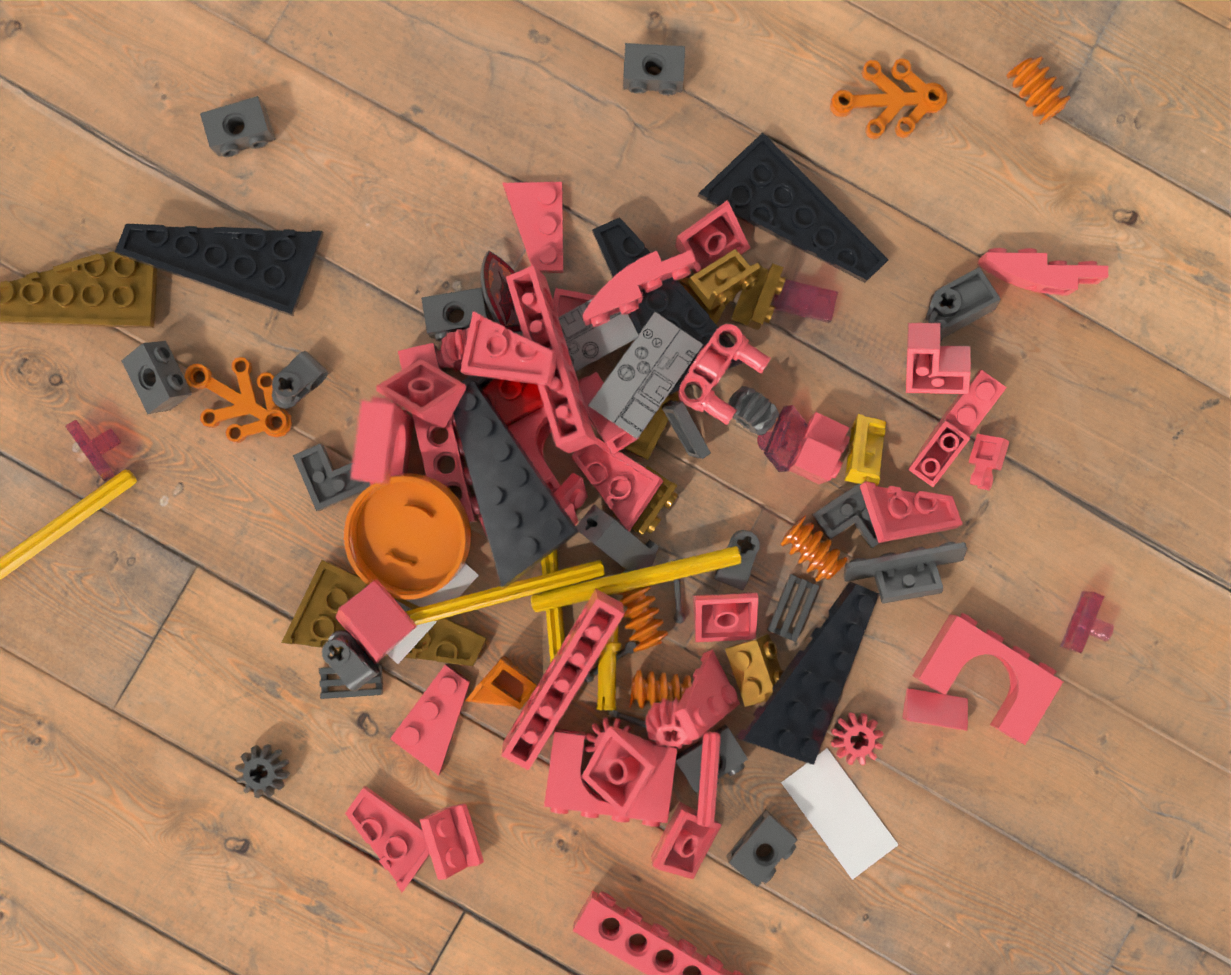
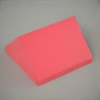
[675,201,750,274]
[376,359,466,428]
[335,579,417,664]
[693,592,758,642]
[581,726,657,817]
[651,802,722,879]

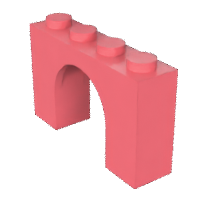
[507,372,639,493]
[351,396,414,485]
[912,613,1063,745]
[544,728,677,827]

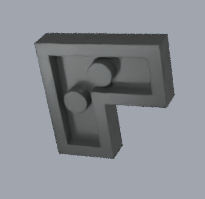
[293,443,371,511]
[812,483,879,548]

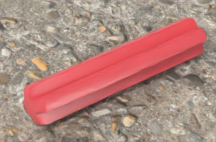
[697,731,721,826]

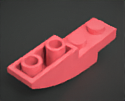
[978,248,1108,296]
[583,250,695,327]
[908,370,1007,487]

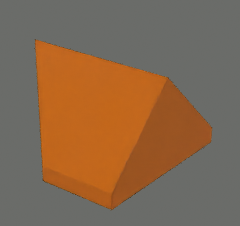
[465,656,537,710]

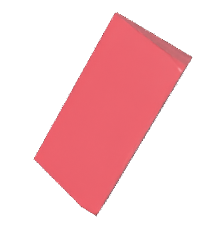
[902,688,968,731]

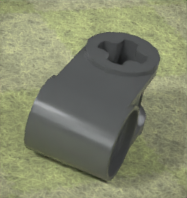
[272,351,329,409]
[714,530,760,591]
[322,630,380,692]

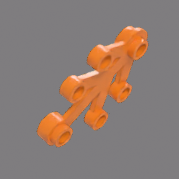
[830,58,947,139]
[185,357,292,443]

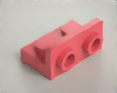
[420,804,484,880]

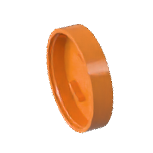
[344,474,471,600]

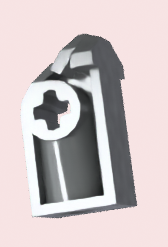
[925,267,1001,342]
[576,504,659,573]

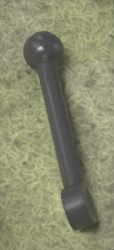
[673,560,686,624]
[584,641,637,683]
[607,710,647,728]

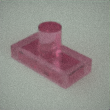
[773,279,838,323]
[757,405,808,472]
[65,420,121,482]
[1060,591,1114,654]

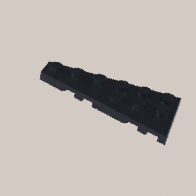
[698,132,888,283]
[592,218,744,397]
[115,224,324,316]
[453,381,579,587]
[736,582,879,765]

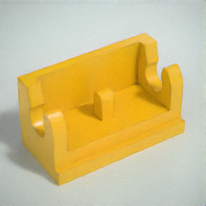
[844,414,886,486]

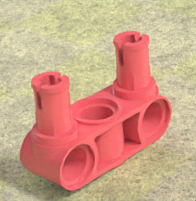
[679,324,771,425]

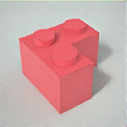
[906,323,971,394]
[787,412,850,485]

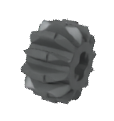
[728,386,779,436]
[235,744,290,798]

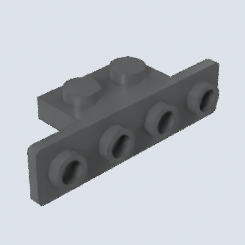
[843,542,967,604]

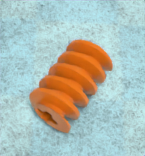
[1006,56,1071,125]
[780,515,848,582]
[614,585,668,652]
[629,670,692,710]

